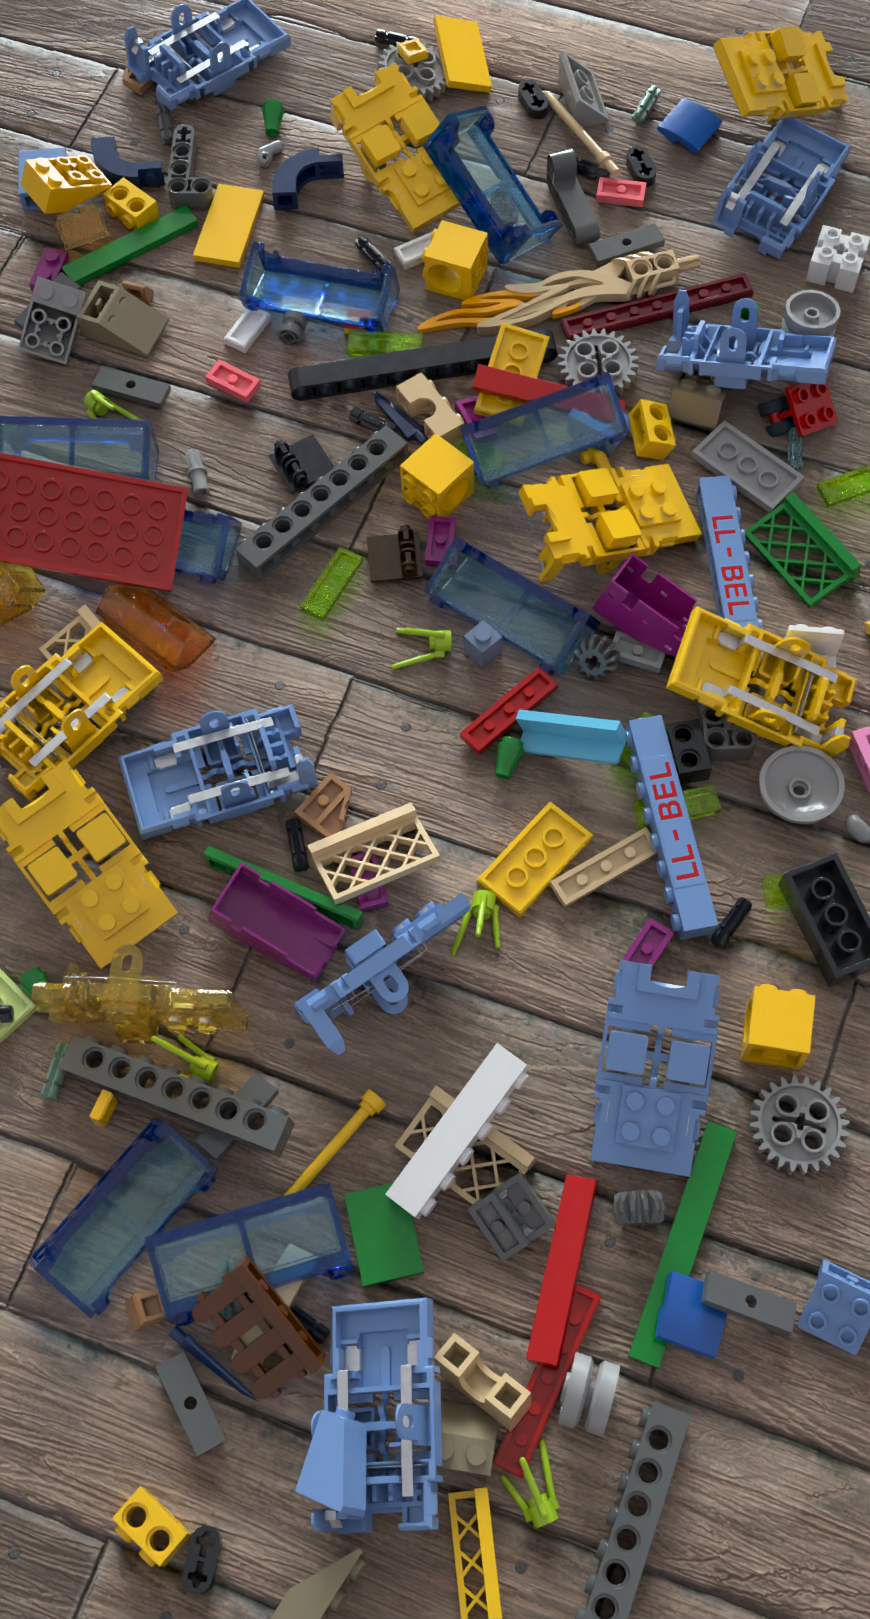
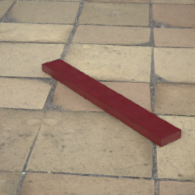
[560,273,754,341]

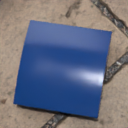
[656,98,723,155]
[655,1270,727,1359]

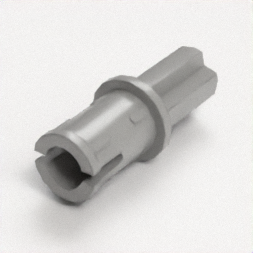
[185,449,210,498]

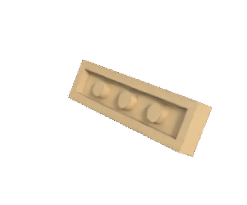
[549,827,658,908]

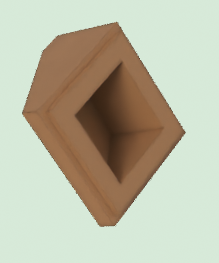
[122,280,154,305]
[125,1288,170,1331]

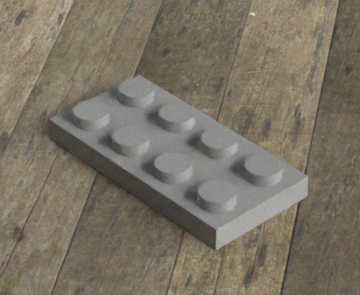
[691,420,805,513]

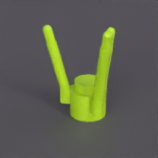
[84,390,145,445]
[391,628,452,670]
[450,890,500,956]
[151,1035,219,1085]
[500,1439,560,1529]

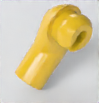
[580,447,612,469]

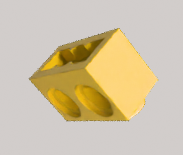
[103,177,160,230]
[628,399,676,461]
[112,1486,192,1567]

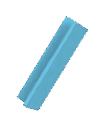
[516,710,628,764]

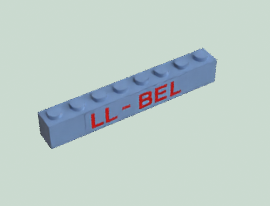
[696,475,763,629]
[625,715,718,940]

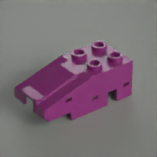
[592,553,697,658]
[207,862,345,981]

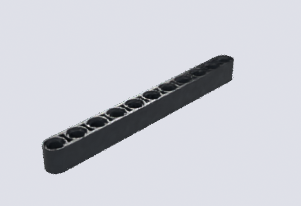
[288,329,558,401]

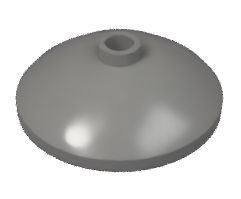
[759,745,845,824]

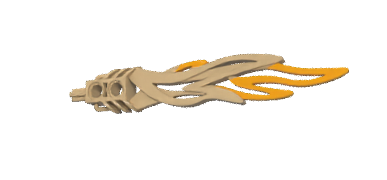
[417,249,701,335]

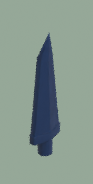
[373,390,429,446]
[168,1325,259,1402]

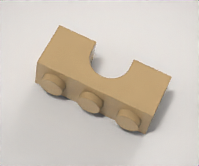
[396,373,465,445]
[434,1333,531,1431]

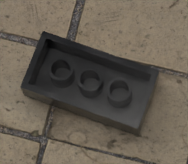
[778,852,870,987]

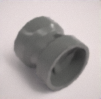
[277,310,308,346]

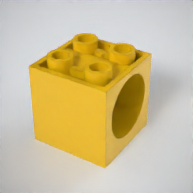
[422,220,488,301]
[400,433,474,519]
[740,984,815,1071]

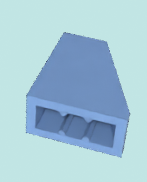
[295,1407,367,1518]

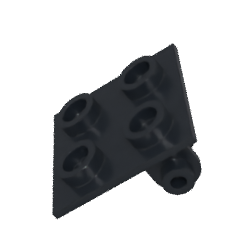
[268,434,334,493]

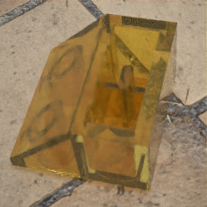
[52,203,111,251]
[0,562,46,627]

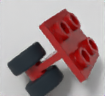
[758,382,838,437]

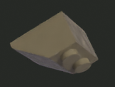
[427,1400,498,1479]

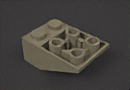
[76,280,169,357]
[668,370,730,429]
[270,1548,367,1619]

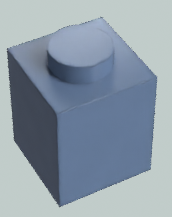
[464,620,502,669]

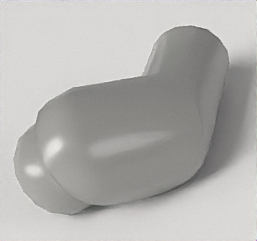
[256,140,283,167]
[845,815,870,843]

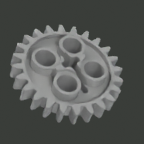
[377,40,447,101]
[557,328,639,398]
[748,1075,850,1176]

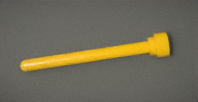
[278,1089,386,1210]

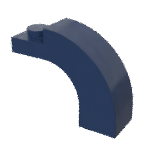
[91,136,165,190]
[272,148,344,210]

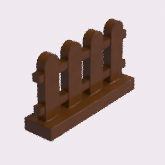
[192,1255,326,1399]

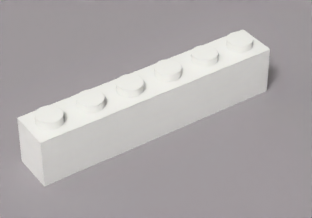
[385,1043,529,1219]

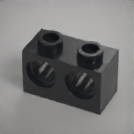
[665,719,712,785]

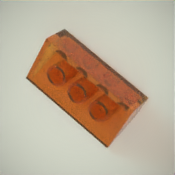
[95,583,216,672]

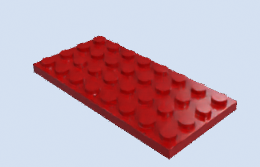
[0,453,188,592]

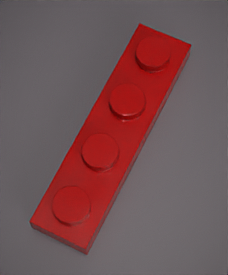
[460,667,558,755]

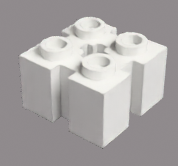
[806,225,870,293]

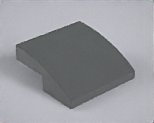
[467,1171,556,1262]

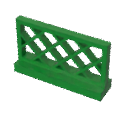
[745,492,861,609]

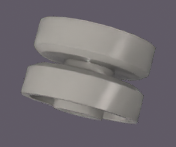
[780,290,841,337]
[558,1352,620,1437]

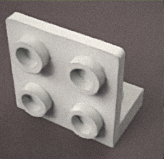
[785,624,844,668]

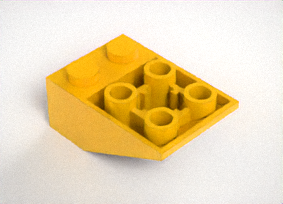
[20,155,112,214]

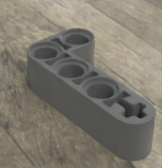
[167,124,214,211]
[546,148,600,245]
[696,699,757,761]

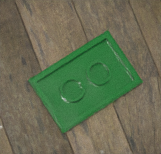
[344,1183,424,1288]

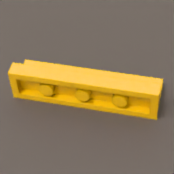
[448,1487,502,1619]

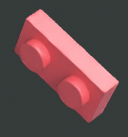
[596,177,646,207]
[205,359,261,403]

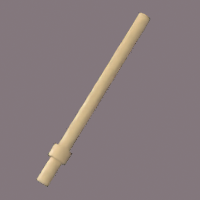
[544,91,621,177]

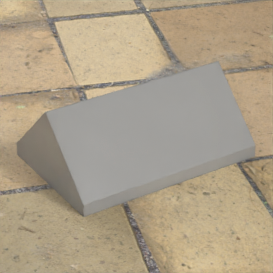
[558,51,609,127]

